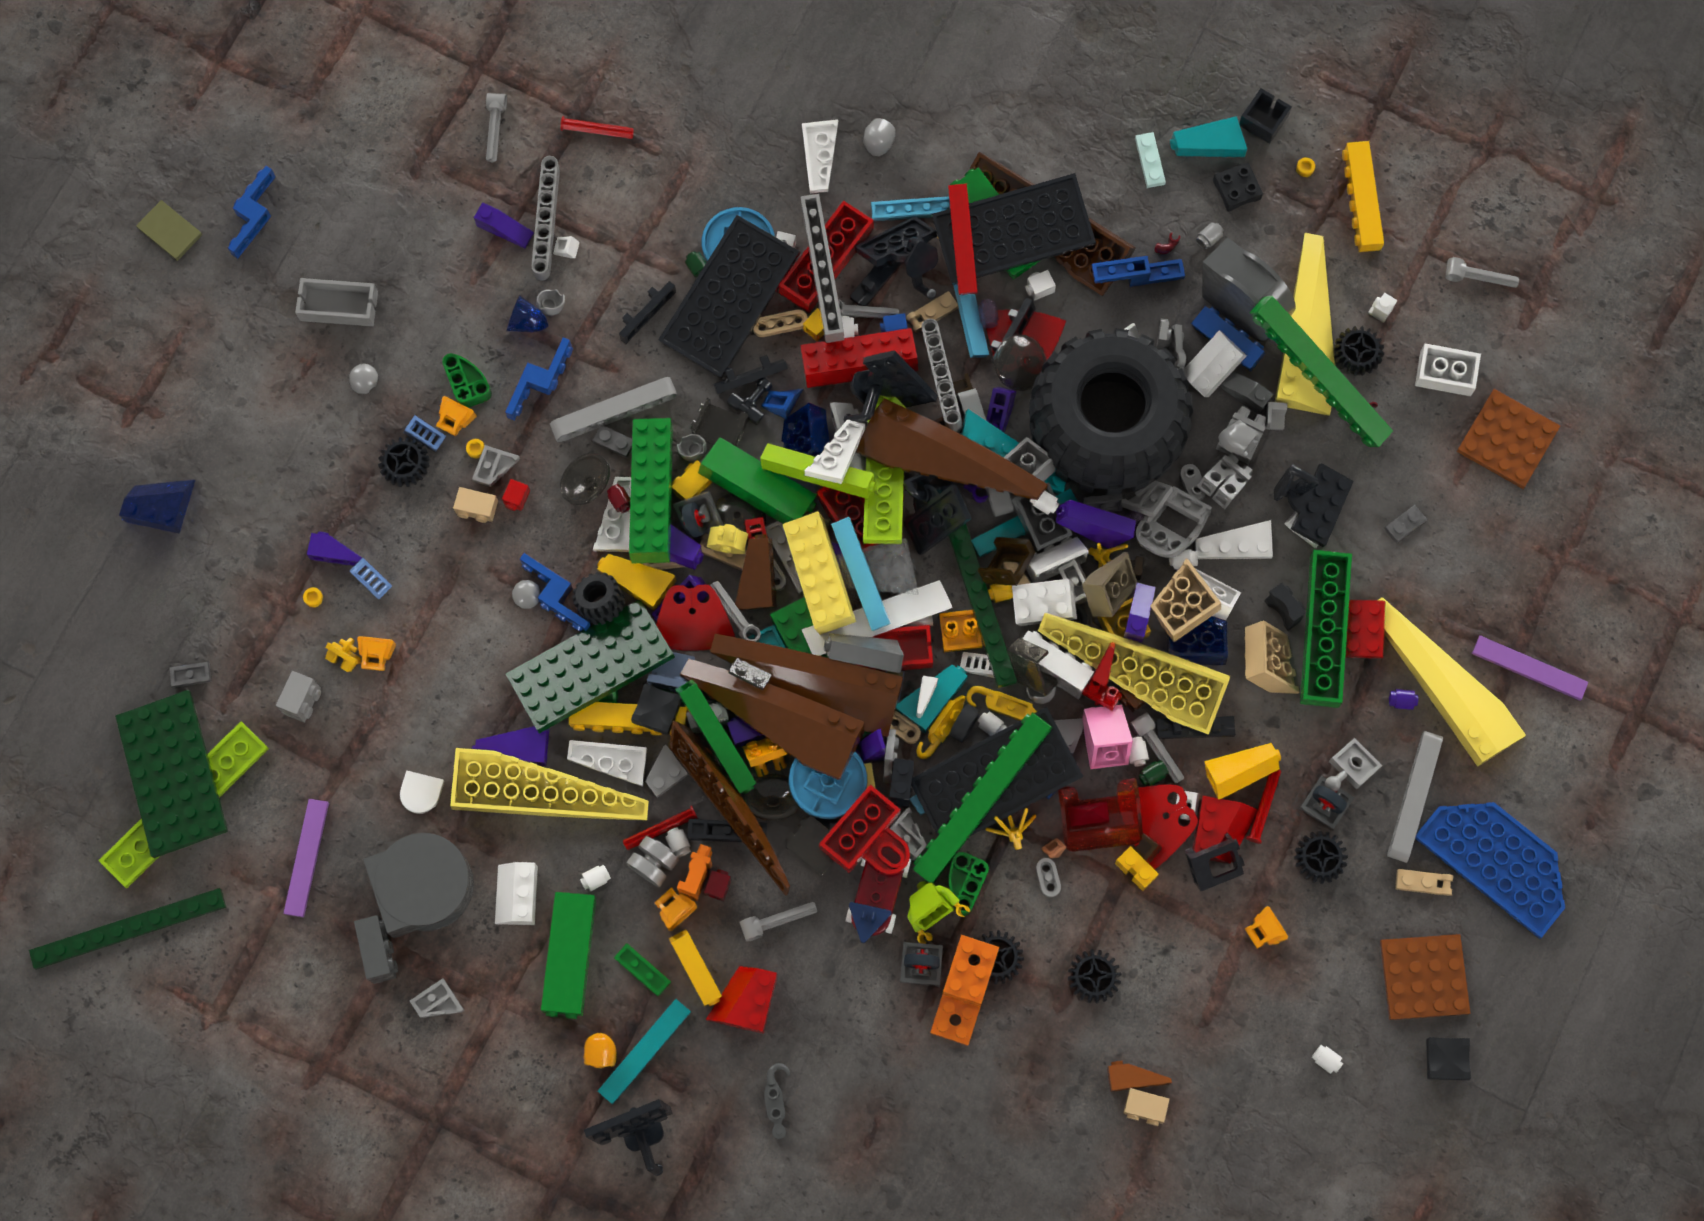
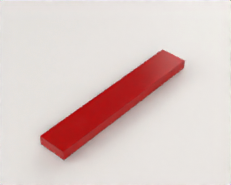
[948,183,978,295]

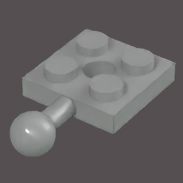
[1325,738,1382,792]

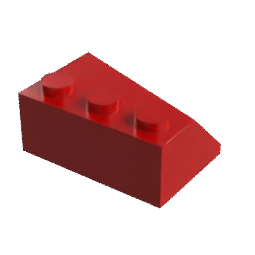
[1193,796,1258,864]
[706,966,778,1034]

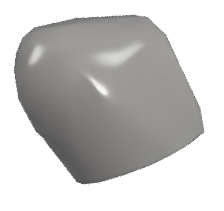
[863,118,896,156]
[1218,419,1258,457]

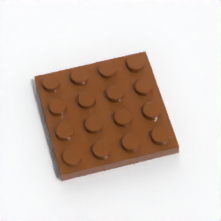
[1456,389,1560,489]
[1380,934,1471,1020]

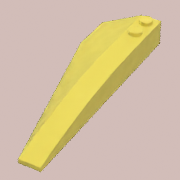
[1275,233,1335,416]
[1379,597,1526,766]
[1038,613,1230,734]
[450,748,649,820]

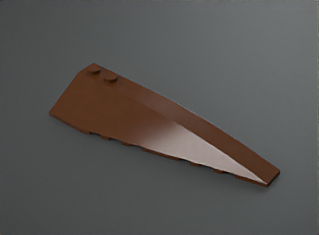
[970,152,1136,296]
[856,398,1048,500]
[670,721,790,896]

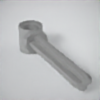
[486,93,507,163]
[1445,257,1519,288]
[838,299,899,319]
[710,581,761,642]
[1130,712,1184,783]
[740,902,817,942]

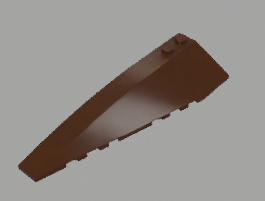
[710,634,903,737]
[680,659,865,780]

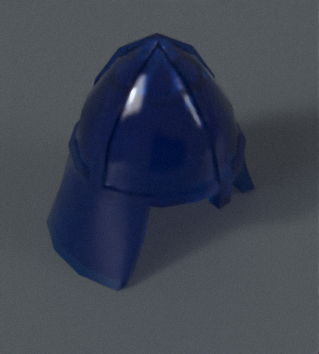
[506,295,549,333]

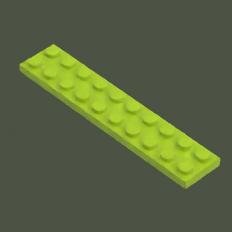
[863,395,906,544]
[98,721,269,888]

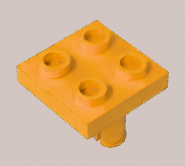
[939,610,982,652]
[743,737,787,777]

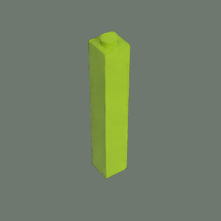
[760,443,877,499]

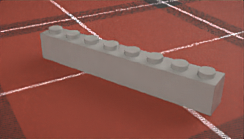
[801,194,844,343]

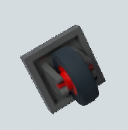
[674,491,724,539]
[1299,776,1354,830]
[900,942,943,986]

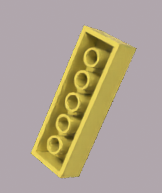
[782,511,856,635]

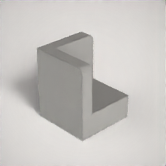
[1265,402,1287,430]

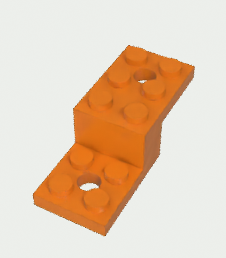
[930,935,999,1046]

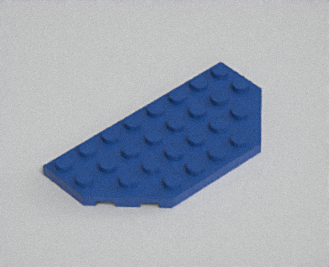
[1415,802,1565,939]

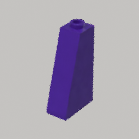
[1056,500,1136,549]
[670,525,704,570]
[472,726,550,766]

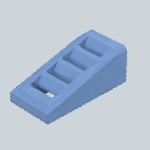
[404,415,446,452]
[349,558,392,599]

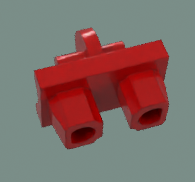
[1082,678,1122,711]

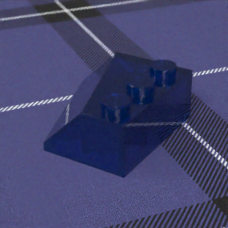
[781,403,830,476]
[119,480,195,534]
[1167,616,1228,665]

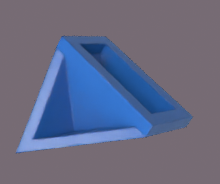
[761,388,804,420]

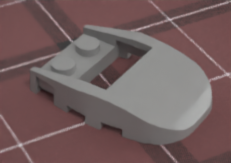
[1136,486,1212,558]

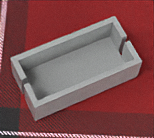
[295,278,378,327]

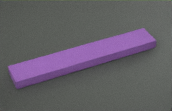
[1472,636,1588,701]
[283,799,329,918]

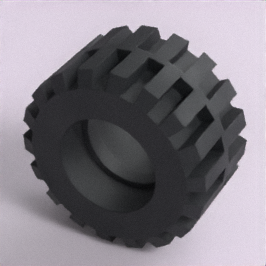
[572,572,625,625]

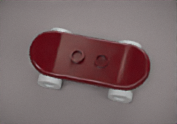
[846,847,912,936]

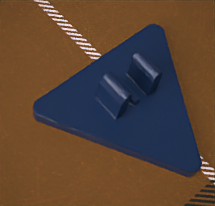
[849,902,892,944]

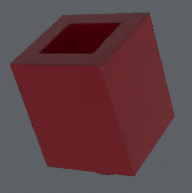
[704,869,732,902]

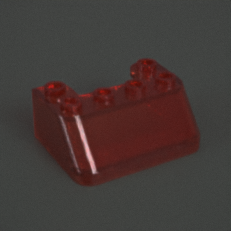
[1058,778,1143,852]

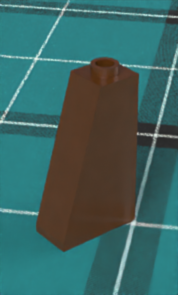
[735,534,777,610]

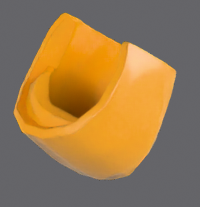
[583,1033,616,1068]

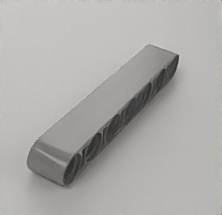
[531,156,560,281]
[922,319,963,433]
[550,377,677,442]
[957,388,1014,517]
[1387,731,1443,863]

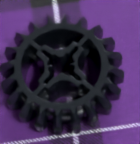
[1333,326,1384,376]
[378,437,430,487]
[1294,831,1348,884]
[970,930,1024,985]
[1067,949,1122,1004]

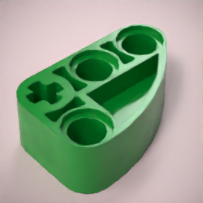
[442,353,492,408]
[949,852,989,916]

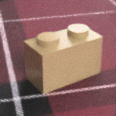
[453,487,498,523]
[1123,1088,1169,1126]

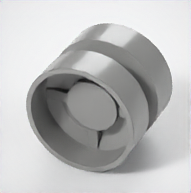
[626,836,679,887]

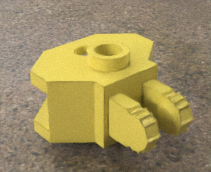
[707,524,748,554]

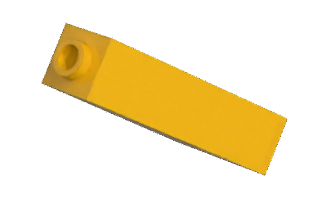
[597,554,677,611]
[1204,743,1281,800]
[669,929,722,1006]

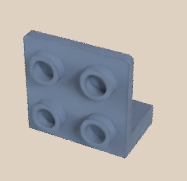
[647,652,695,692]

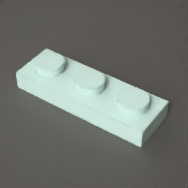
[1135,132,1166,188]

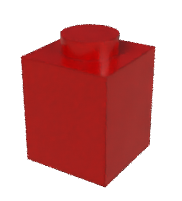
[502,479,530,511]

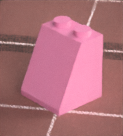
[1082,705,1133,769]

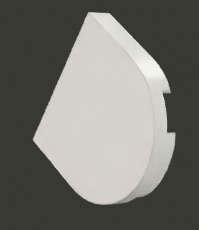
[400,770,445,814]

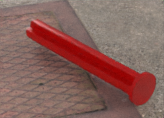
[560,116,634,139]
[1246,769,1281,844]
[623,805,698,850]

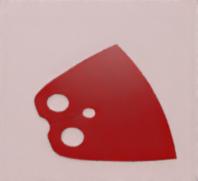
[984,310,1066,373]
[656,584,736,651]
[1116,784,1198,870]

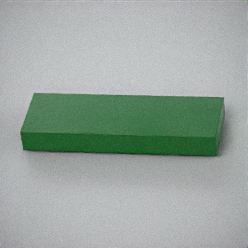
[614,943,671,997]

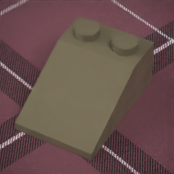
[1082,552,1137,617]

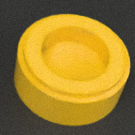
[1296,157,1315,177]
[466,439,485,459]
[303,587,323,607]

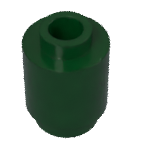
[685,251,707,277]
[1138,760,1169,786]

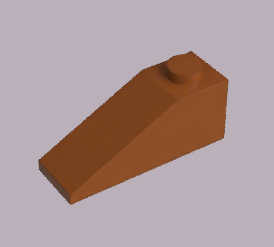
[1107,1061,1172,1092]

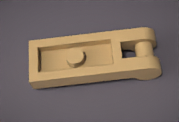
[906,291,959,333]
[700,534,746,571]
[1396,869,1453,896]

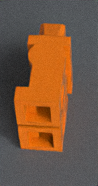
[677,844,713,901]

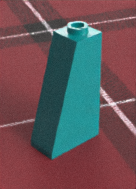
[1170,116,1247,157]
[895,665,968,734]

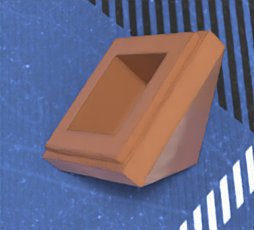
[1041,838,1066,858]

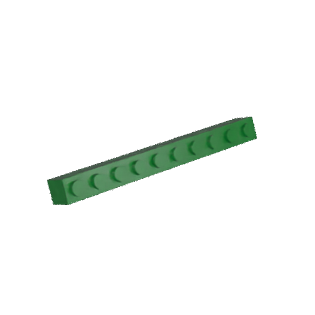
[1249,296,1393,447]
[913,712,1053,884]

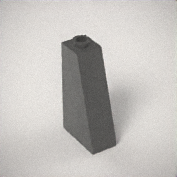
[824,633,904,673]

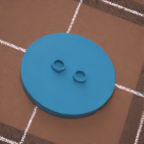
[702,207,775,261]
[789,752,867,819]

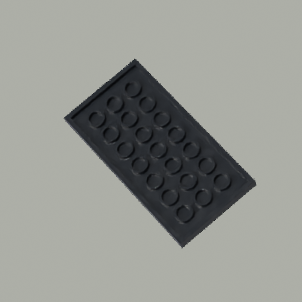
[932,173,1096,285]
[658,215,800,379]
[911,707,1084,836]

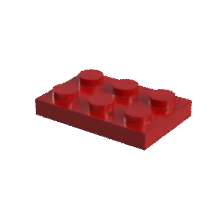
[1345,600,1386,658]

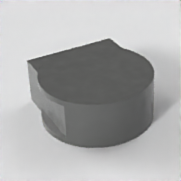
[1202,237,1296,340]
[363,833,474,938]

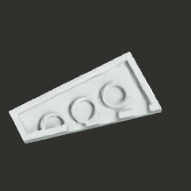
[802,120,838,194]
[805,420,865,484]
[593,477,631,552]
[1195,520,1273,559]
[567,740,647,787]

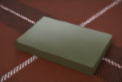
[136,200,202,261]

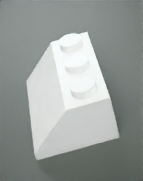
[1185,330,1247,397]
[1026,537,1088,583]
[1195,568,1241,626]
[495,862,538,925]

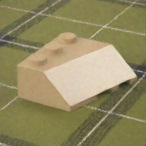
[1151,558,1221,642]
[1244,620,1300,694]

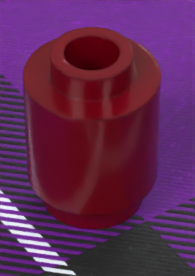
[607,484,631,513]

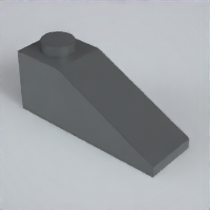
[1219,371,1273,414]

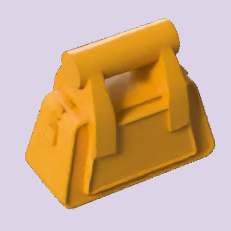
[436,396,477,436]
[357,636,396,671]
[654,887,697,931]
[1245,906,1288,949]

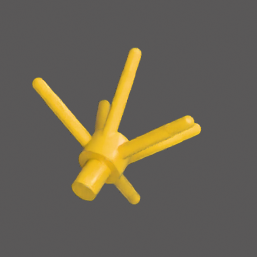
[1088,543,1128,568]
[985,808,1036,850]

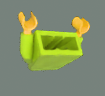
[907,881,970,944]

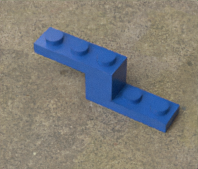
[228,166,276,259]
[1092,256,1185,287]
[505,337,573,421]
[520,553,591,632]

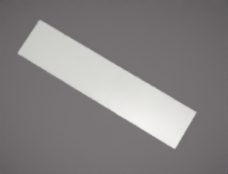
[802,580,953,656]

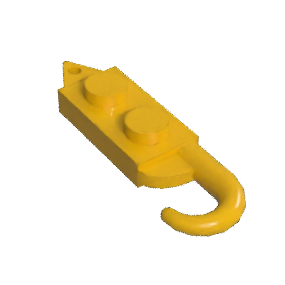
[966,686,1037,721]
[916,695,966,759]

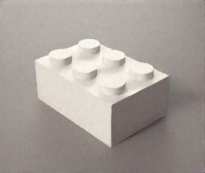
[1415,344,1481,396]
[1012,579,1077,626]

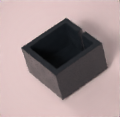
[1239,88,1292,144]

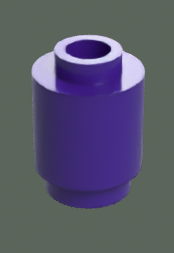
[1389,689,1418,710]

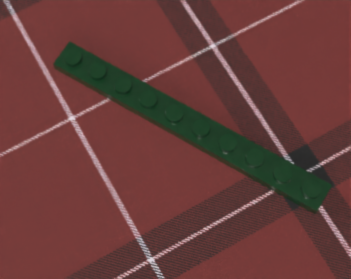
[949,523,1017,688]
[29,888,226,970]

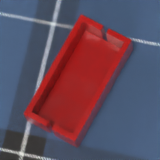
[855,625,933,672]

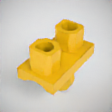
[325,638,363,672]

